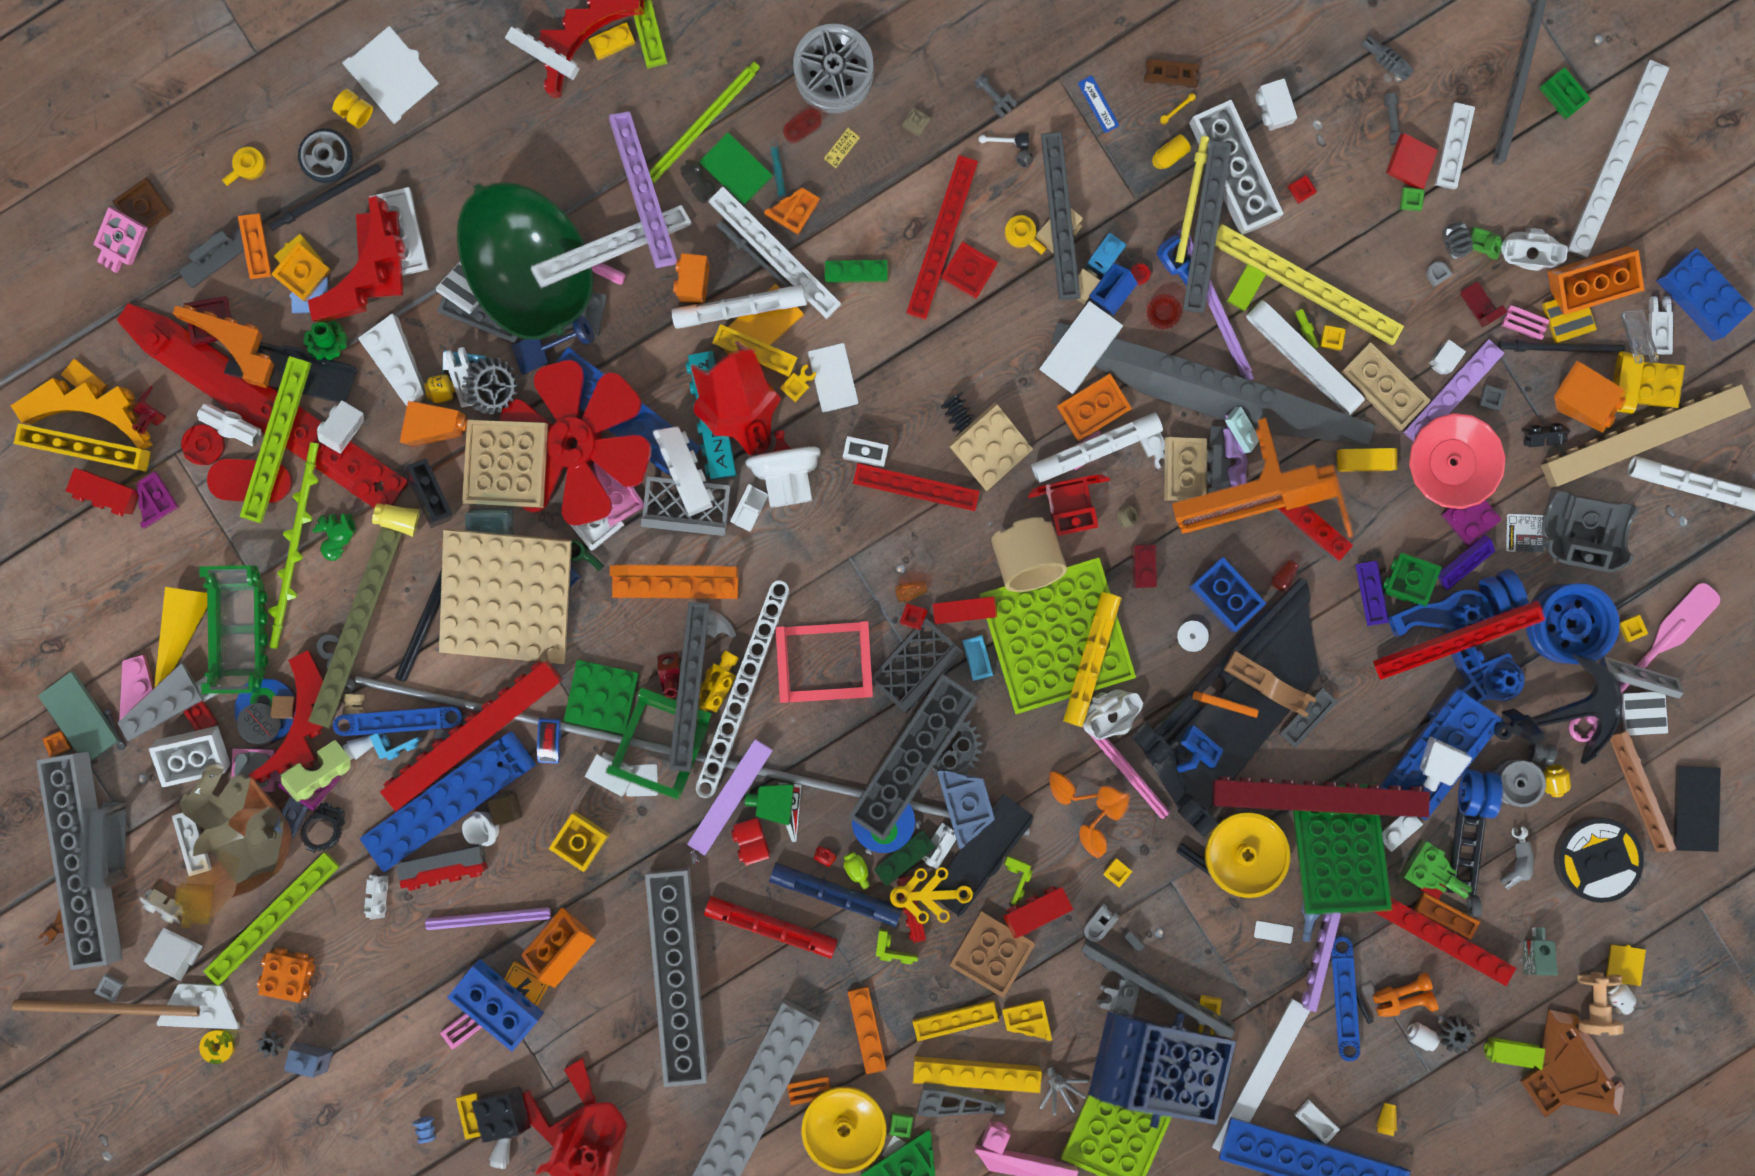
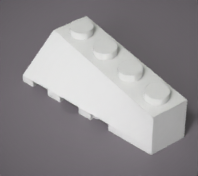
[653,427,714,517]

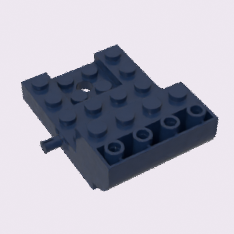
[1088,1011,1236,1129]

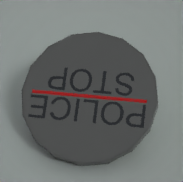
[237,703,281,744]

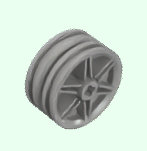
[793,24,874,113]

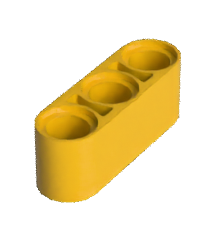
[1613,351,1644,414]
[1336,448,1398,472]

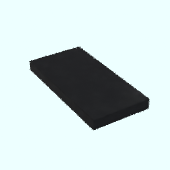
[1674,766,1721,852]

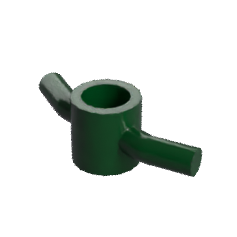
[571,540,605,571]

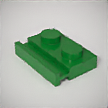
[1539,67,1591,120]

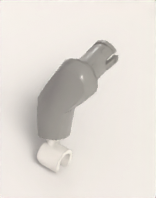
[1500,827,1534,890]

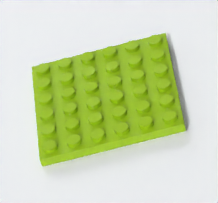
[979,558,1136,714]

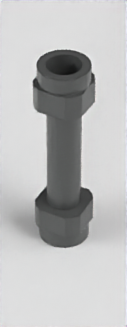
[1384,93,1403,146]

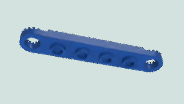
[333,706,463,736]
[1331,935,1360,1062]

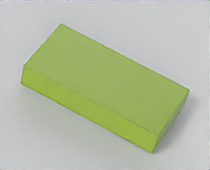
[1227,264,1266,311]

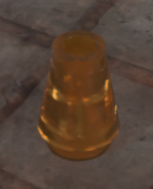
[895,581,927,603]

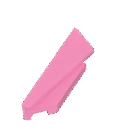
[974,1145,1078,1176]

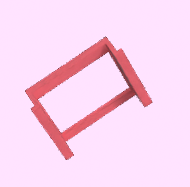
[776,621,873,703]

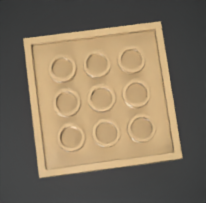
[462,420,548,508]

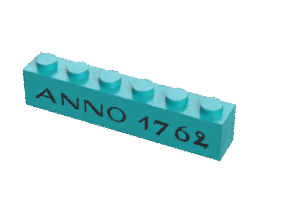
[685,351,737,480]

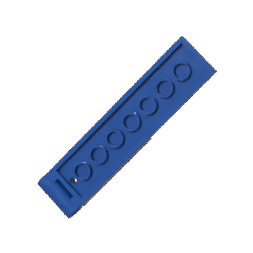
[359,731,536,873]
[1218,1117,1411,1176]

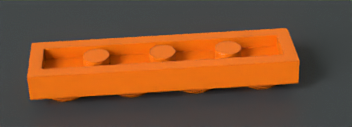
[848,986,887,1074]

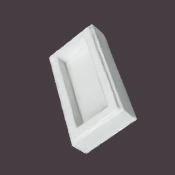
[1294,1099,1340,1144]

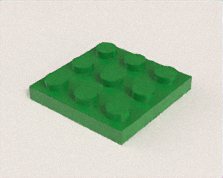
[564,660,639,734]

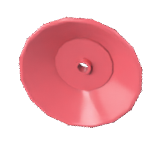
[1409,413,1506,509]

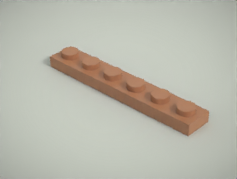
[1610,731,1676,852]

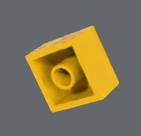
[549,811,610,872]

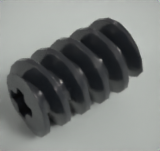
[941,392,974,437]

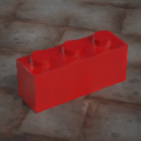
[65,468,139,516]
[1003,885,1074,939]

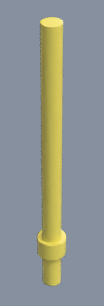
[1175,136,1209,263]

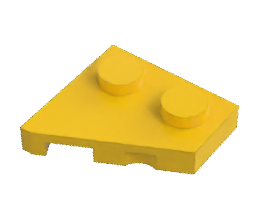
[1002,999,1052,1041]

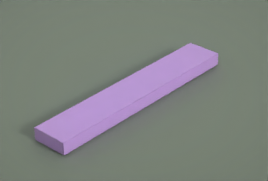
[687,738,773,856]

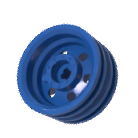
[1526,584,1619,664]

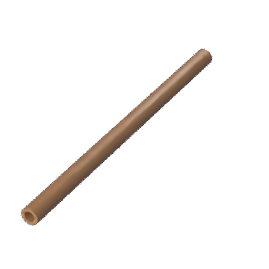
[12,1000,200,1017]

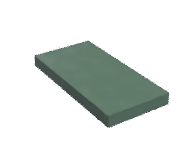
[38,671,121,762]

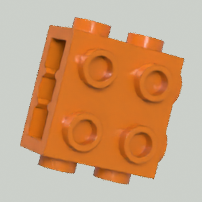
[257,947,315,1003]

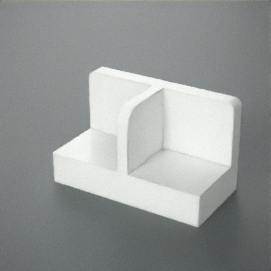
[730,484,768,532]

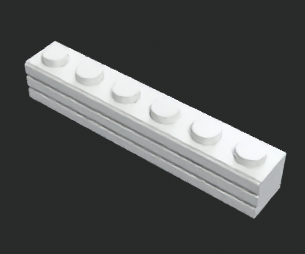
[505,27,580,80]

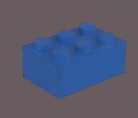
[1188,557,1266,632]

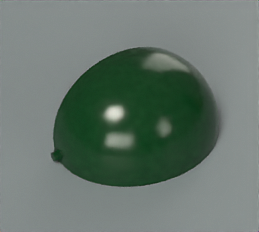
[457,182,593,340]

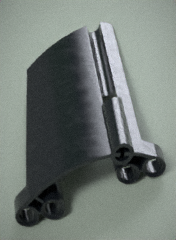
[1132,578,1320,838]

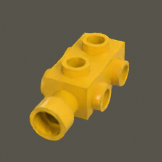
[698,650,739,713]

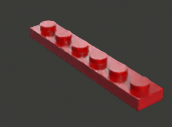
[853,463,980,512]

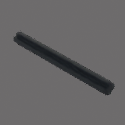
[395,568,442,682]

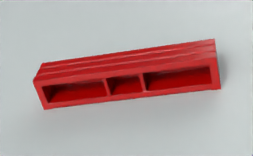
[897,874,926,943]

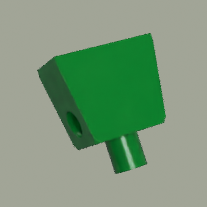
[745,783,795,825]

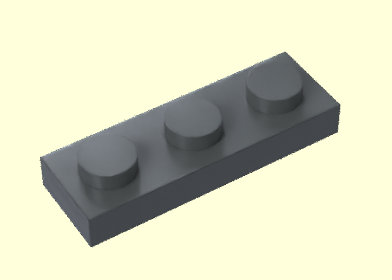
[1279,688,1338,748]

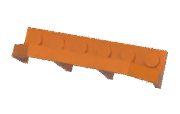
[609,565,739,599]

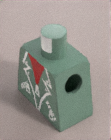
[1523,928,1558,976]

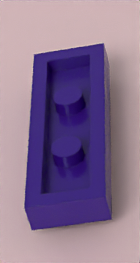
[1438,535,1496,591]
[1355,560,1390,626]

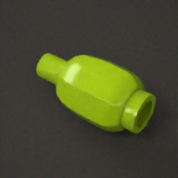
[843,851,870,889]

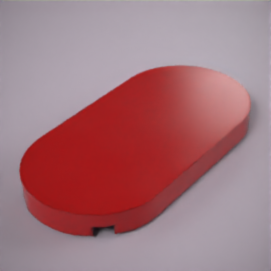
[207,459,292,503]

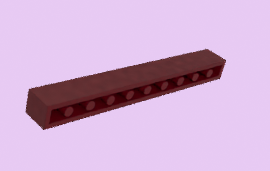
[1212,776,1430,817]

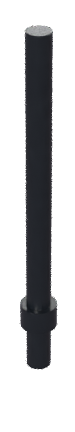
[268,163,382,231]
[1498,339,1625,353]

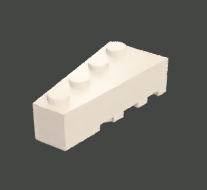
[358,314,427,406]

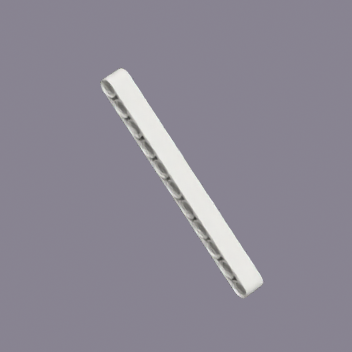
[696,580,790,798]

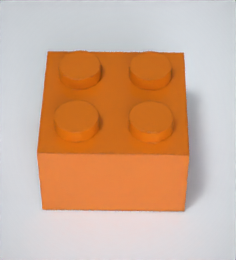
[673,253,710,304]

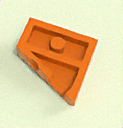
[764,188,820,235]

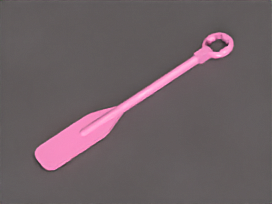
[1568,583,1720,742]

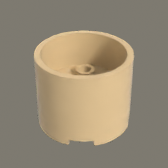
[991,518,1067,592]

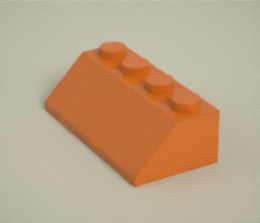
[1547,246,1644,315]

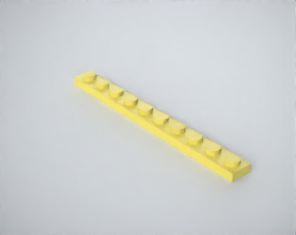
[1215,224,1404,345]

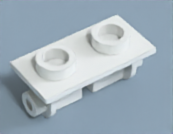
[922,823,956,869]
[364,875,388,920]
[140,889,187,924]

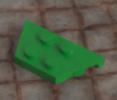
[861,1128,936,1176]

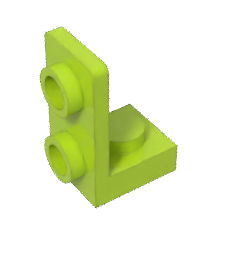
[1003,855,1033,905]
[876,928,918,964]

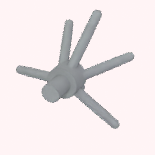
[1039,1067,1089,1116]

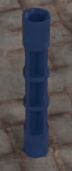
[769,862,902,927]

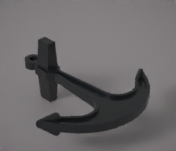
[1494,654,1622,765]

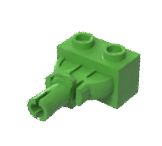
[1399,840,1472,899]

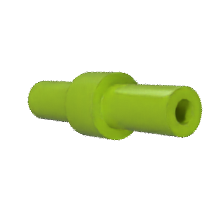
[1295,309,1319,349]

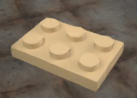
[1164,437,1207,501]

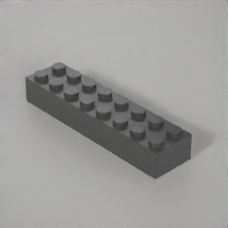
[848,674,978,841]

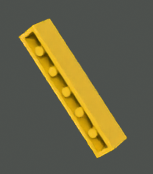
[13,423,151,472]
[913,1056,1042,1093]

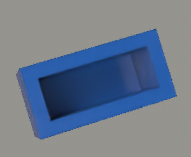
[1089,263,1138,316]

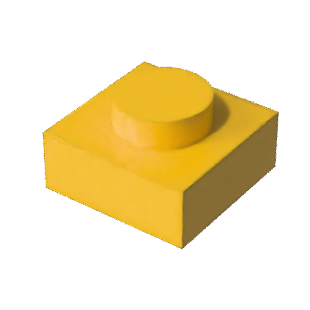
[1320,325,1346,351]
[1619,615,1648,642]
[1102,857,1132,888]

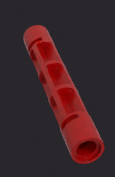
[704,896,838,959]

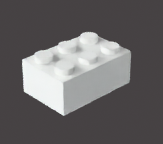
[149,726,231,787]

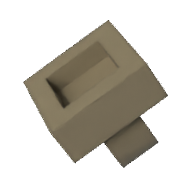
[902,107,931,137]

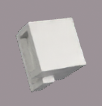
[144,928,203,981]

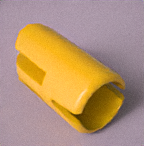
[1152,134,1191,169]

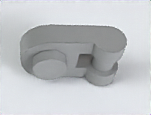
[1083,903,1120,942]

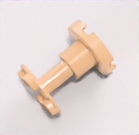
[1577,972,1624,1035]

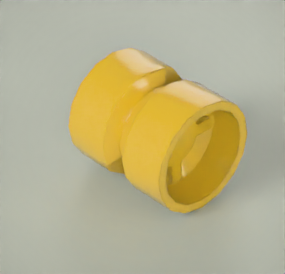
[332,89,373,129]

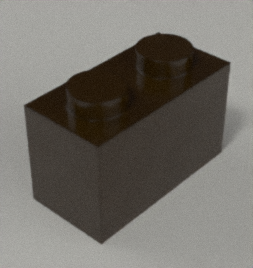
[488,790,522,826]

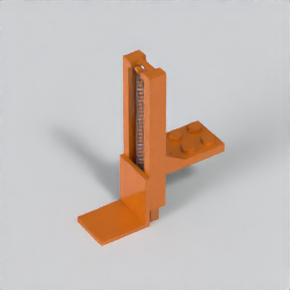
[1172,418,1353,538]

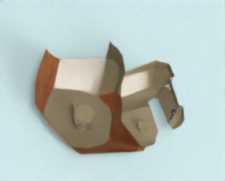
[179,764,292,898]

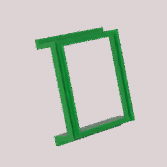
[605,688,712,800]

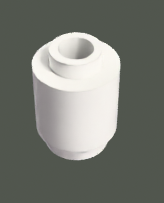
[1406,1022,1440,1051]

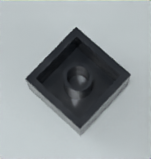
[471,1086,531,1143]

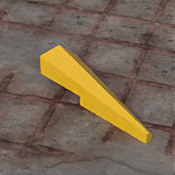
[154,587,207,688]

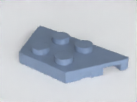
[937,769,995,849]

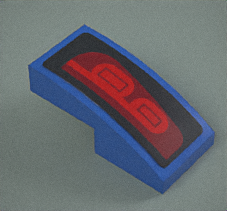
[537,718,561,764]

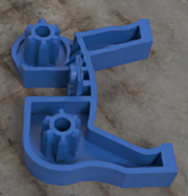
[1389,590,1524,720]

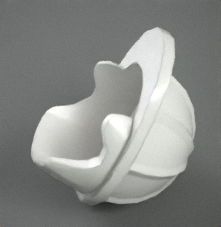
[462,811,499,846]

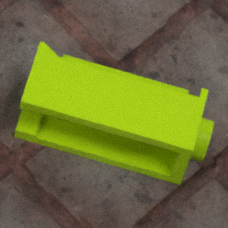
[1484,1037,1545,1070]

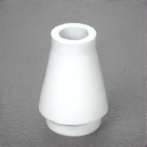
[343,734,374,760]
[489,1138,512,1169]

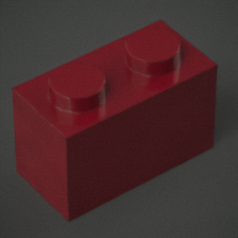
[1131,545,1157,588]

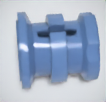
[412,1116,436,1144]

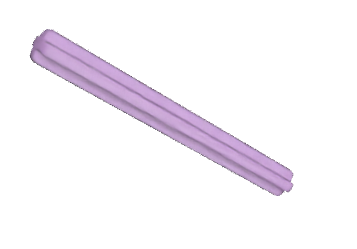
[425,907,551,930]

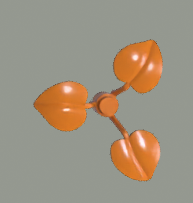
[1049,771,1130,859]

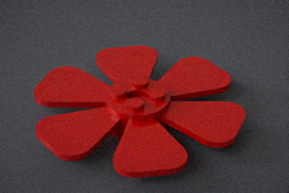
[499,360,652,526]

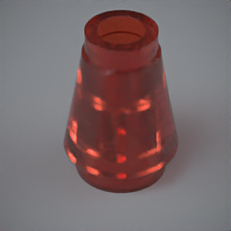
[1271,560,1299,592]

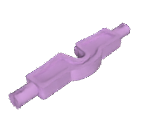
[1223,415,1248,487]

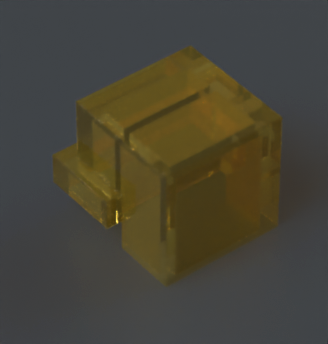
[175,883,215,928]

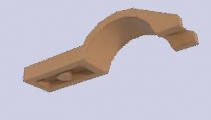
[1223,651,1316,717]

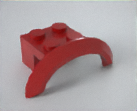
[1028,474,1111,536]

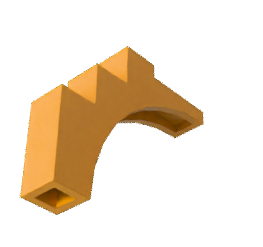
[10,378,153,449]

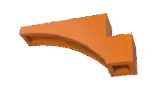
[173,305,275,388]

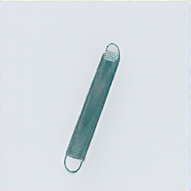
[770,141,786,201]

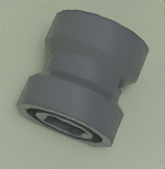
[1528,742,1557,766]

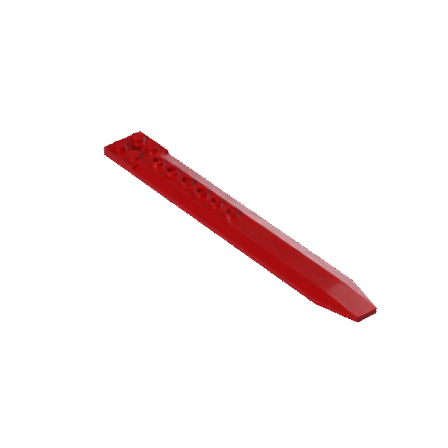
[116,303,409,509]

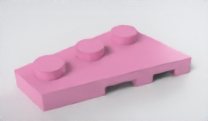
[119,655,154,721]

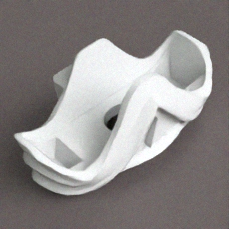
[1501,228,1568,271]
[1083,690,1143,740]

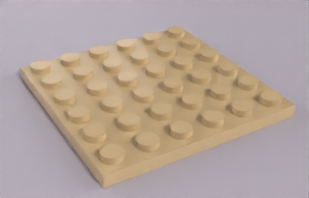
[439,528,572,664]

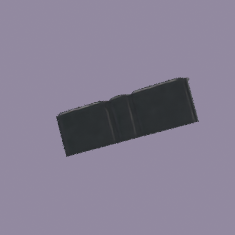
[224,342,358,403]
[932,793,1034,918]

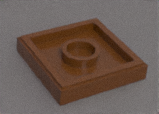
[112,177,172,231]

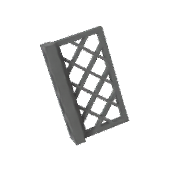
[872,618,963,714]

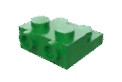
[1383,553,1442,607]

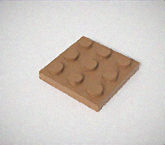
[949,911,1036,998]

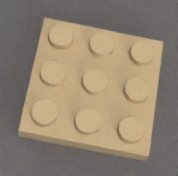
[948,403,1033,491]

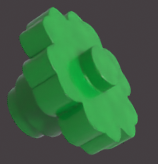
[303,320,348,360]

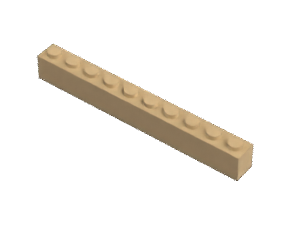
[1541,383,1752,488]

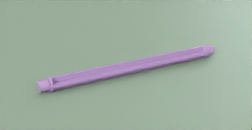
[1177,229,1254,381]

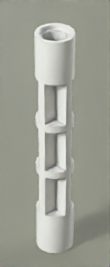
[672,284,807,329]
[1031,412,1163,483]
[1627,456,1755,511]

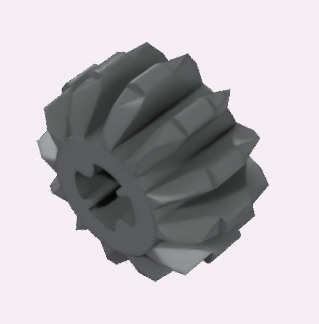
[1442,221,1473,259]
[1438,1016,1476,1054]

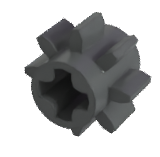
[256,1030,285,1058]

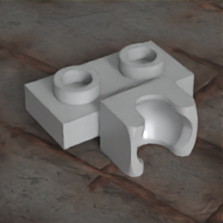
[1096,978,1140,1015]

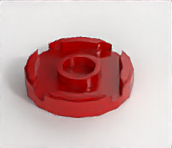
[181,424,225,466]

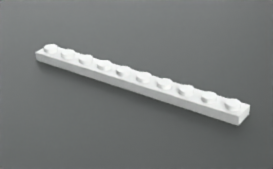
[1567,60,1669,259]

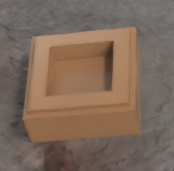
[271,696,296,719]

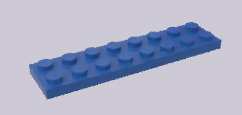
[556,347,701,478]

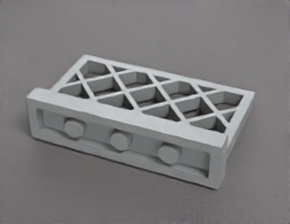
[641,476,731,536]

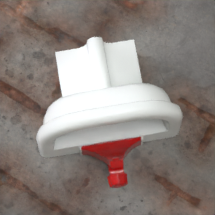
[745,430,821,508]

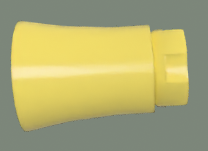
[372,503,420,537]

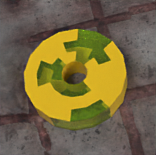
[199,1029,235,1064]

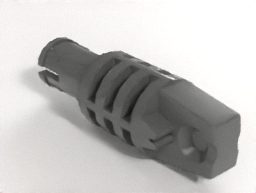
[1361,35,1414,81]

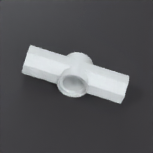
[197,403,262,446]

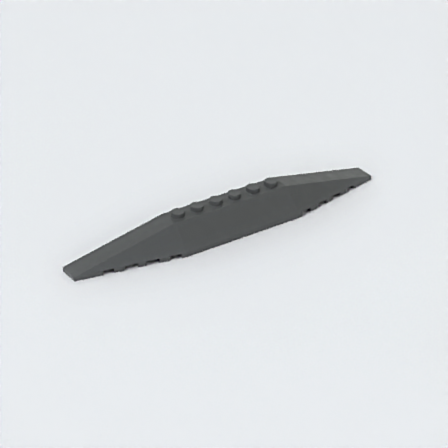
[1051,322,1375,445]

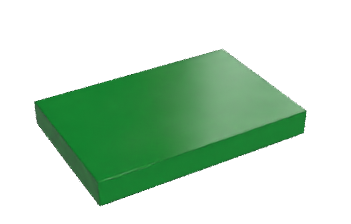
[699,132,773,206]

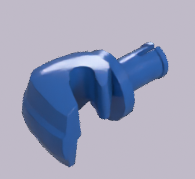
[1156,235,1191,287]

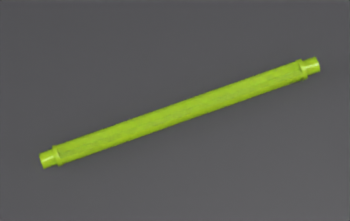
[649,61,760,184]

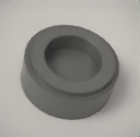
[1467,896,1482,917]

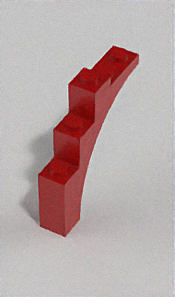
[537,0,645,98]
[307,196,406,322]
[248,650,326,784]

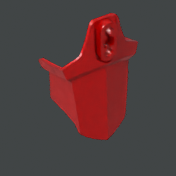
[691,341,781,455]
[535,1102,627,1176]

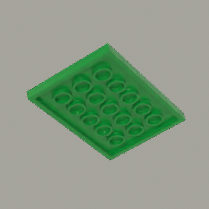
[1293,783,1392,915]

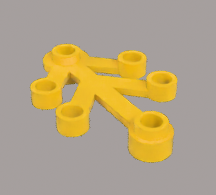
[890,867,973,924]

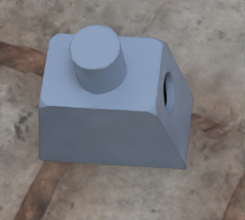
[284,1041,333,1078]

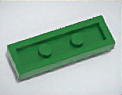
[825,260,888,283]

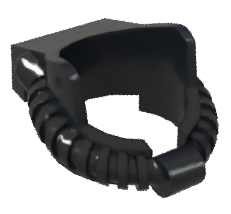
[300,802,345,853]

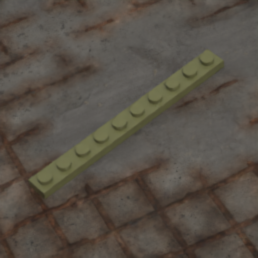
[308,527,403,728]

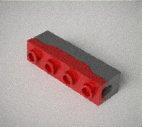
[1274,505,1353,562]
[396,845,488,891]

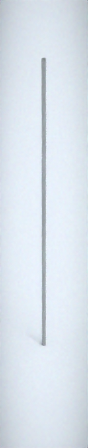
[355,676,1030,836]

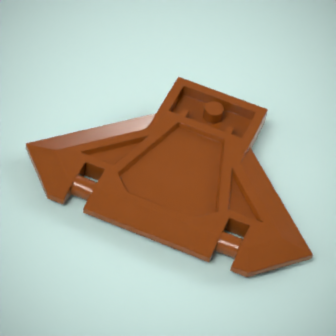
[1519,1009,1624,1117]

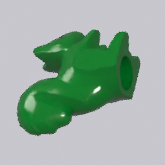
[312,513,357,561]

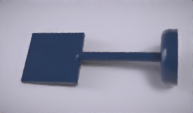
[511,315,594,375]

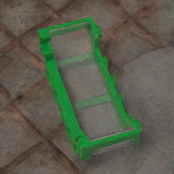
[199,565,268,694]

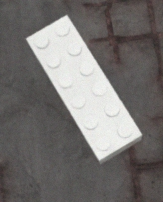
[1189,100,1284,235]

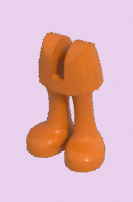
[1372,972,1438,1017]

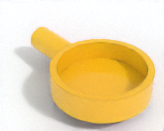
[222,147,266,186]
[1005,215,1047,255]

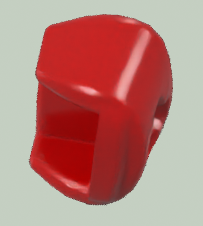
[814,846,836,867]

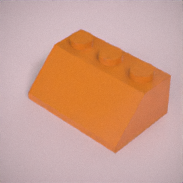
[521,907,596,988]

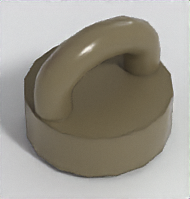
[1117,505,1138,528]

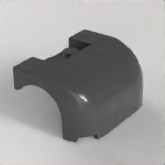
[1542,489,1639,572]

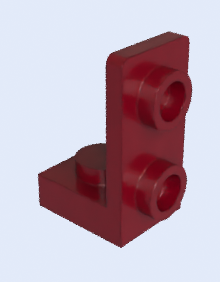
[1460,282,1507,327]

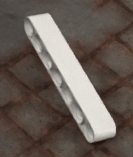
[1246,300,1365,416]

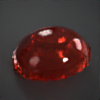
[1146,293,1182,330]

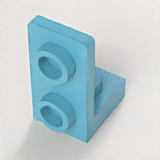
[370,733,423,761]

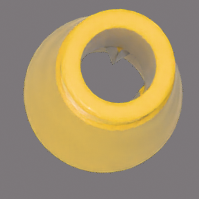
[1376,1103,1397,1136]

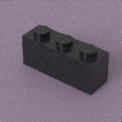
[405,458,453,528]

